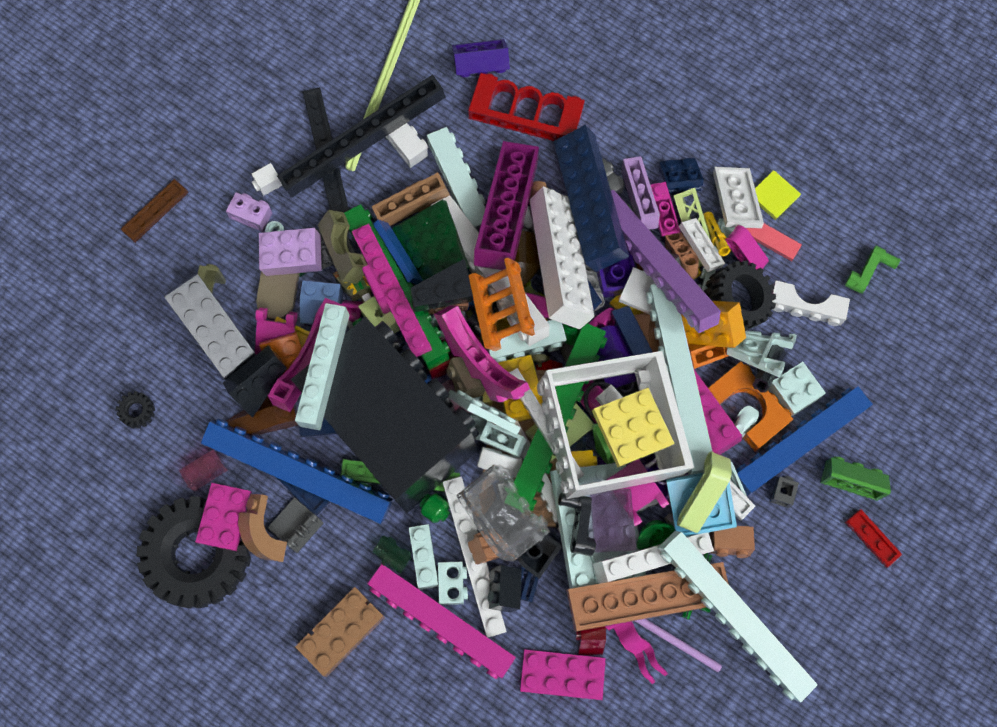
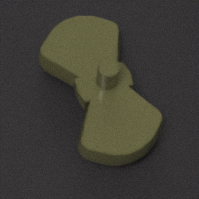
[532,354,550,367]

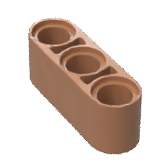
[665,231,699,279]

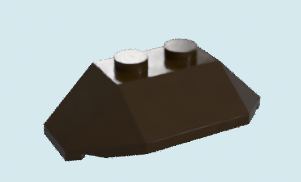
[515,226,540,288]

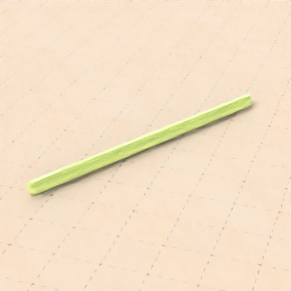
[345,0,420,171]

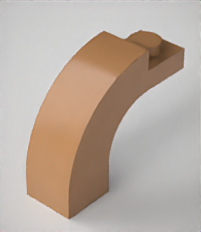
[238,494,287,562]

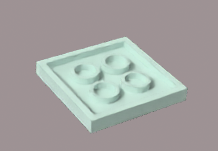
[448,390,521,435]

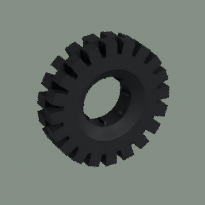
[136,496,251,609]

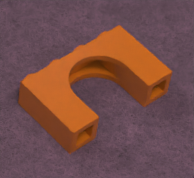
[708,361,793,452]

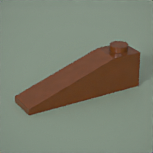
[226,396,298,436]

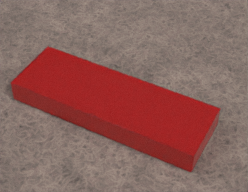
[845,509,903,568]

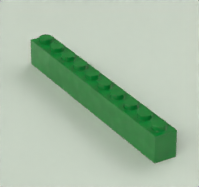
[344,204,450,370]
[505,323,608,514]

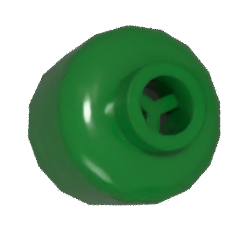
[420,494,450,523]

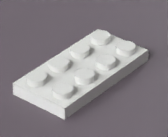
[713,167,764,228]

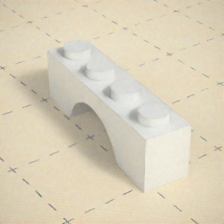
[771,281,850,326]

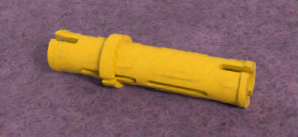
[703,211,731,256]

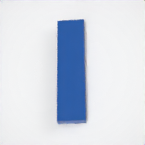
[373,220,423,285]

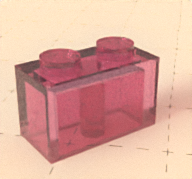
[179,449,228,491]

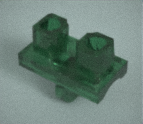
[372,535,412,573]

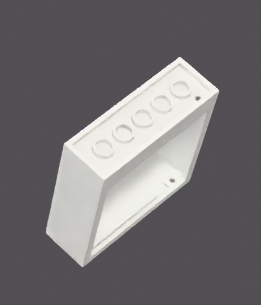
[537,351,694,499]

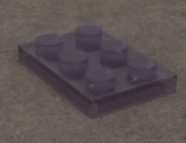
[590,489,636,553]

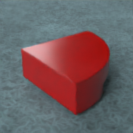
[536,360,563,371]

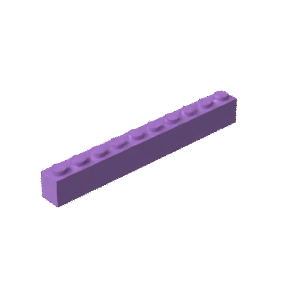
[611,190,721,333]

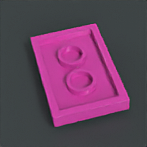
[195,483,252,551]

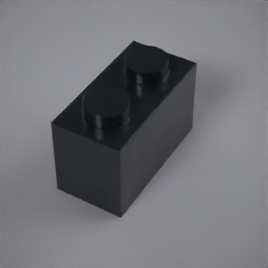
[488,565,522,612]

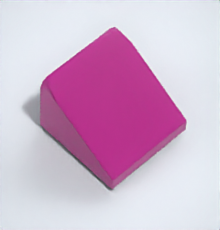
[342,300,363,322]

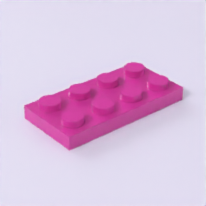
[520,650,606,700]

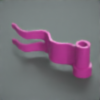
[606,621,668,684]

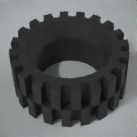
[704,261,776,331]

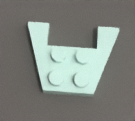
[727,331,797,377]

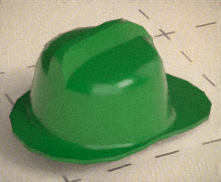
[636,520,675,550]

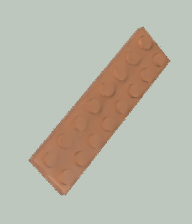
[566,562,729,632]

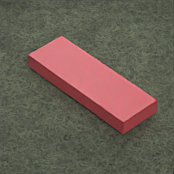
[746,223,802,262]

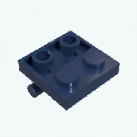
[659,158,704,194]

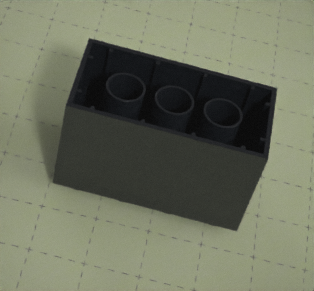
[291,317,479,514]

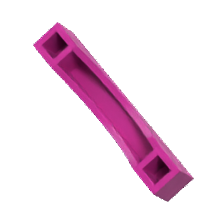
[268,298,343,412]

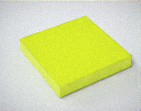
[755,170,801,220]

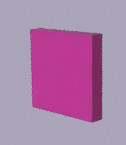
[362,265,390,315]

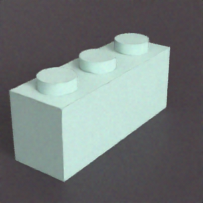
[409,524,439,590]

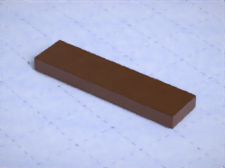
[121,179,189,243]

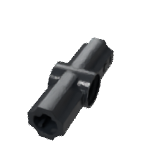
[752,345,786,393]

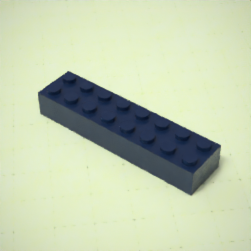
[554,125,629,272]

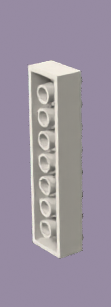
[530,186,595,329]

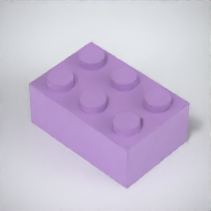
[259,228,322,276]

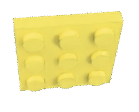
[592,388,675,467]

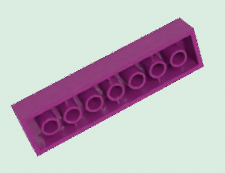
[474,141,539,270]

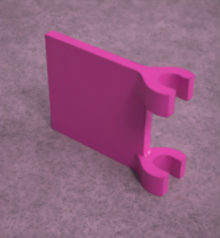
[255,307,298,355]
[606,459,669,526]

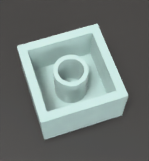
[768,362,826,417]

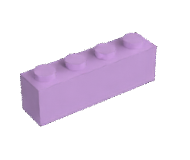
[622,156,660,230]

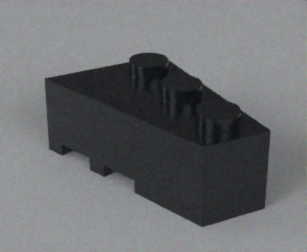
[410,259,473,312]
[223,345,287,418]

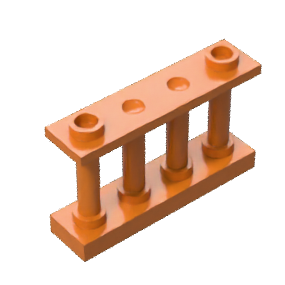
[468,258,535,351]

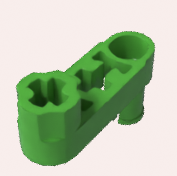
[845,245,901,294]

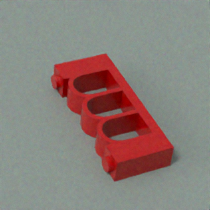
[468,73,585,141]

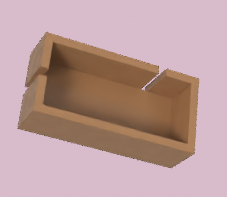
[295,587,385,677]

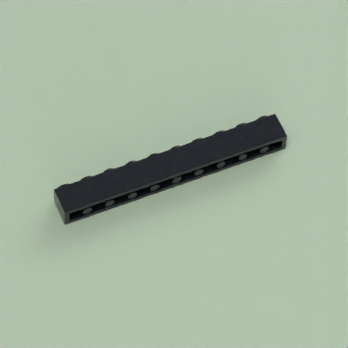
[277,74,446,197]

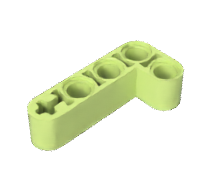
[677,451,732,533]

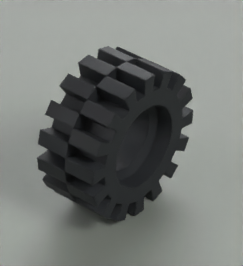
[116,391,155,429]

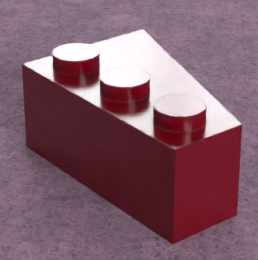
[576,626,606,655]

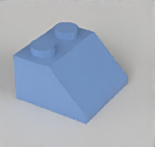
[300,281,343,325]

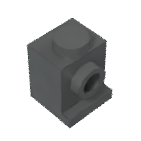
[769,476,799,508]

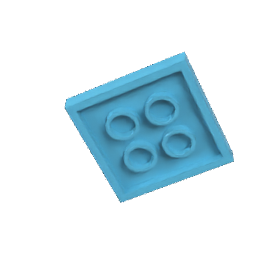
[666,472,737,536]

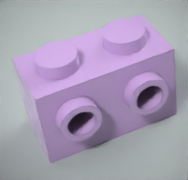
[226,193,272,232]

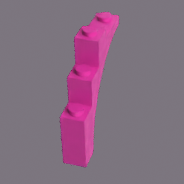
[434,305,530,403]

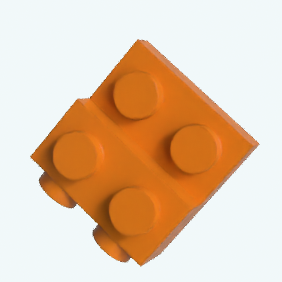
[259,332,302,374]

